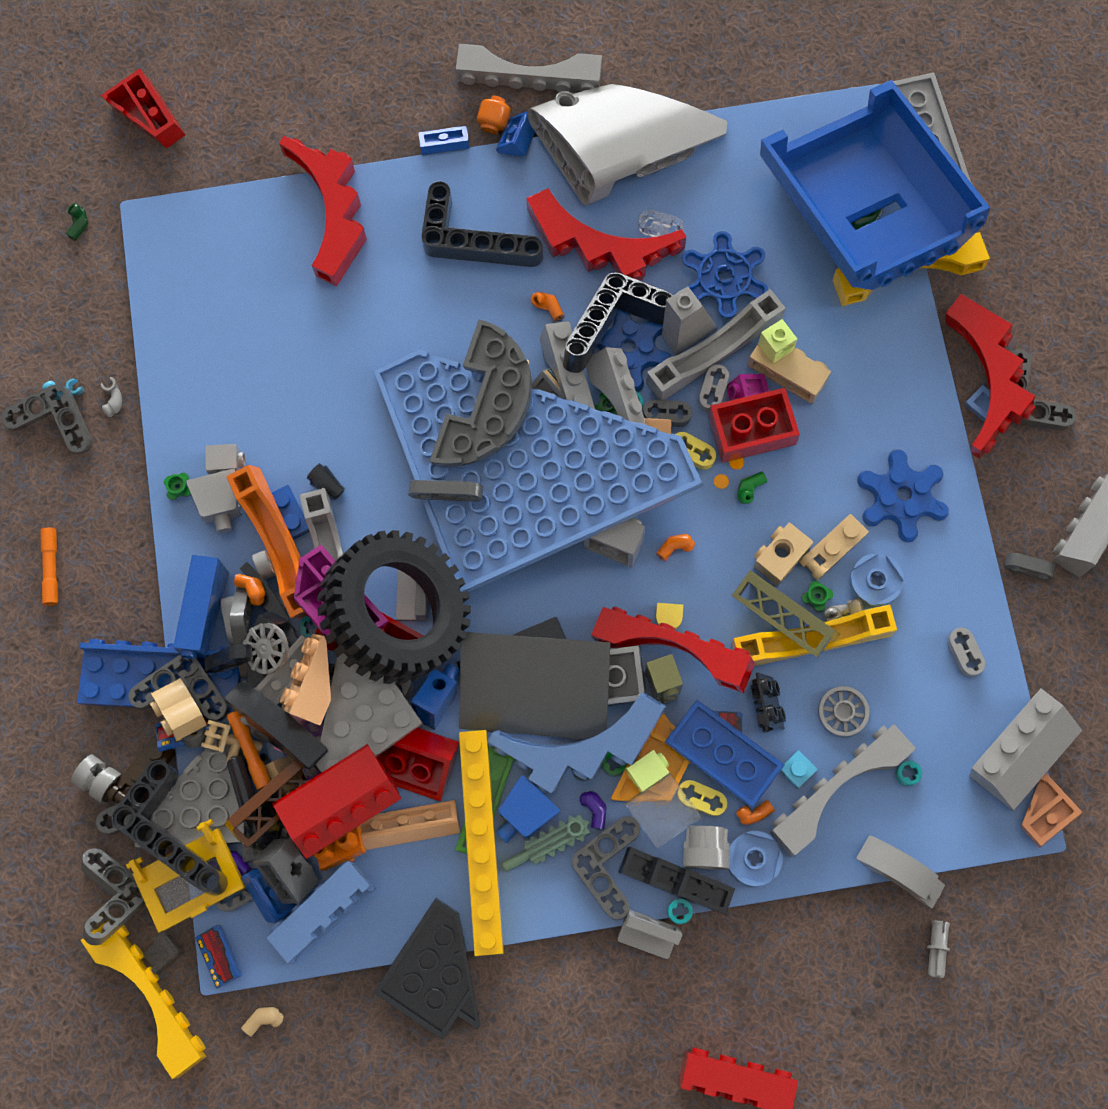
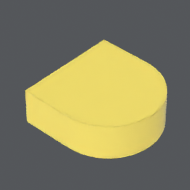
[656,603,683,630]

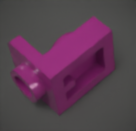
[727,374,769,400]

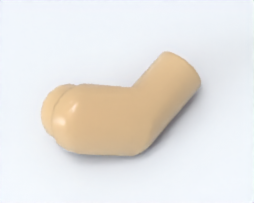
[241,1007,283,1037]

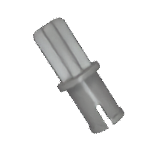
[927,920,950,978]

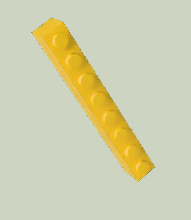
[459,730,504,956]

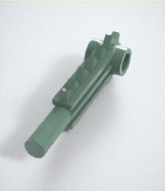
[501,814,590,872]

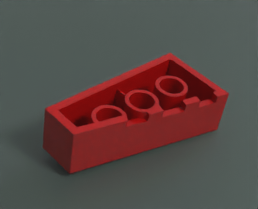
[678,1047,798,1109]

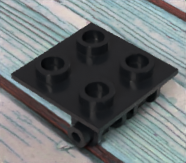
[750,672,786,733]

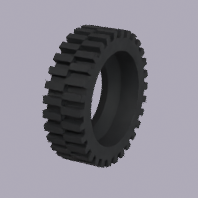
[317,530,471,684]

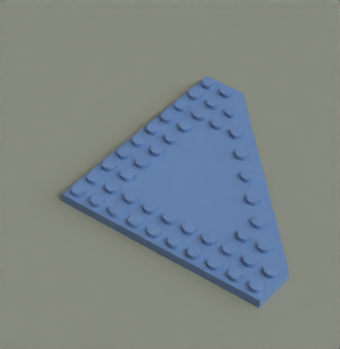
[374,350,703,592]

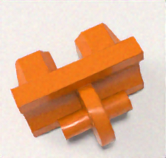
[314,826,366,871]

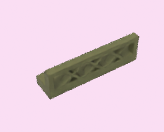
[732,570,840,658]

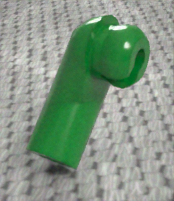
[737,471,767,504]

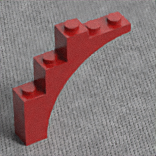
[279,136,367,287]
[526,188,686,281]
[945,294,1036,459]

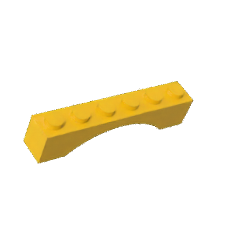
[833,232,990,307]
[731,605,897,666]
[81,922,207,1079]

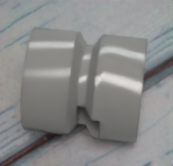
[71,754,122,804]

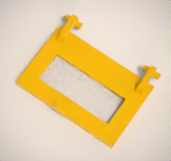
[126,819,246,933]

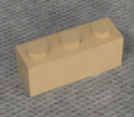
[747,345,831,404]

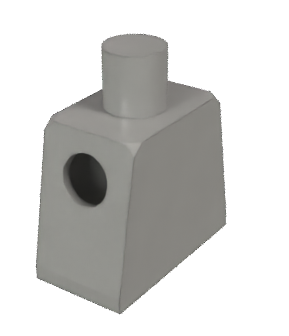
[186,469,242,534]

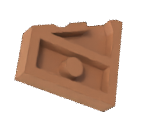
[1020,773,1082,848]

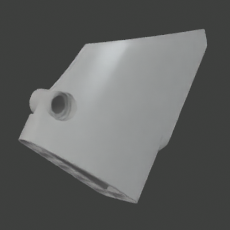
[527,84,727,205]

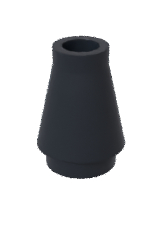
[306,463,345,500]

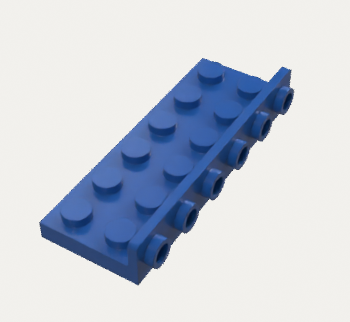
[77,639,241,713]

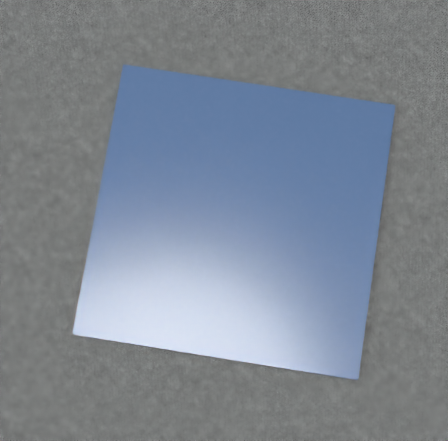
[120,84,1066,995]

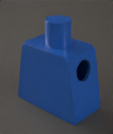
[411,663,460,730]
[495,775,561,843]

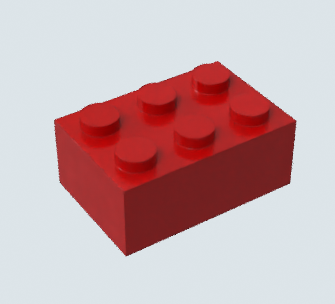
[708,388,800,463]

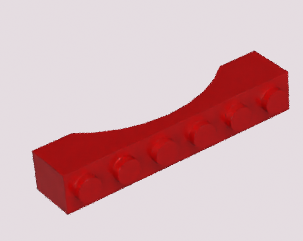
[591,606,755,694]

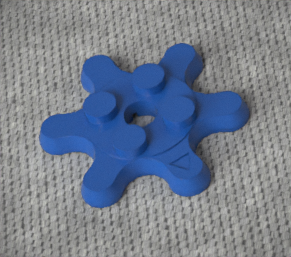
[682,231,768,318]
[598,310,672,392]
[857,449,949,542]

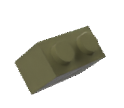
[644,654,683,704]

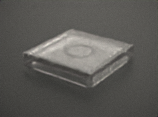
[625,772,702,849]

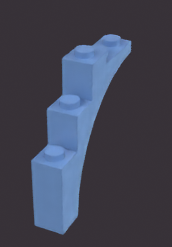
[488,692,667,794]

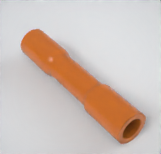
[40,527,58,606]
[227,711,271,791]

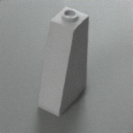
[662,286,717,355]

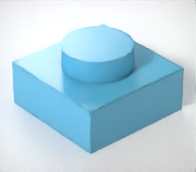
[780,750,818,789]

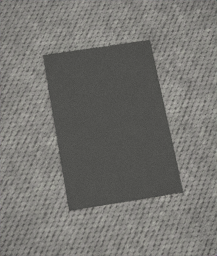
[459,632,610,739]

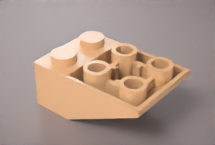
[280,634,331,725]

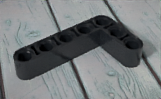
[421,181,543,267]
[563,273,672,373]
[111,760,228,896]

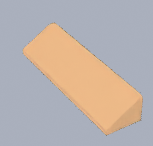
[359,800,460,850]

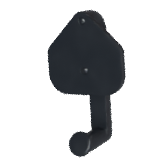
[227,753,283,845]

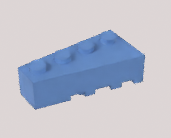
[267,861,376,964]

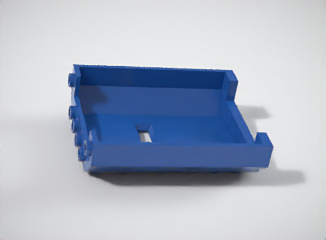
[760,80,990,290]

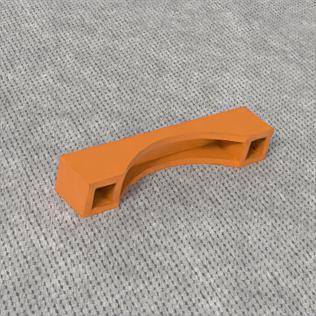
[226,465,307,619]

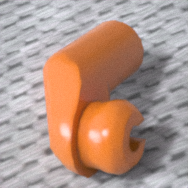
[531,292,565,322]
[656,534,695,561]
[234,574,265,606]
[736,800,775,825]

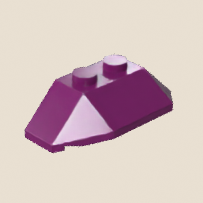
[294,545,388,637]

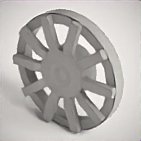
[243,623,289,674]
[818,686,869,737]

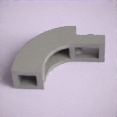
[856,835,945,909]

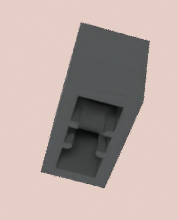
[253,839,319,904]

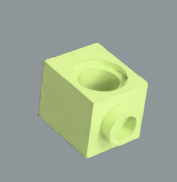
[758,319,797,364]
[625,750,669,792]

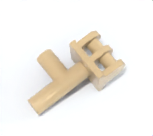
[201,720,262,762]

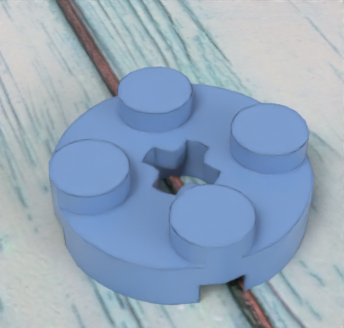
[849,554,904,607]
[729,830,783,887]

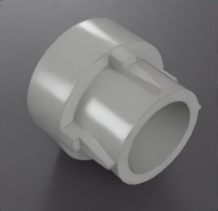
[683,826,730,870]

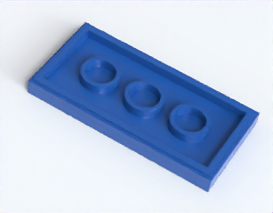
[664,700,785,809]

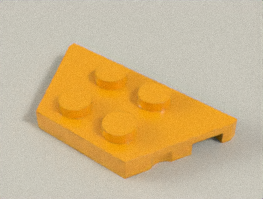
[611,713,689,801]

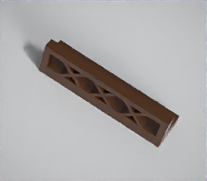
[224,760,321,849]

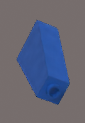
[173,555,229,660]

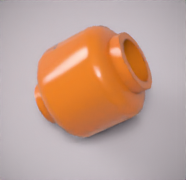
[477,96,511,135]

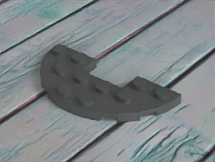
[429,319,532,467]

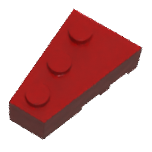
[101,68,186,149]

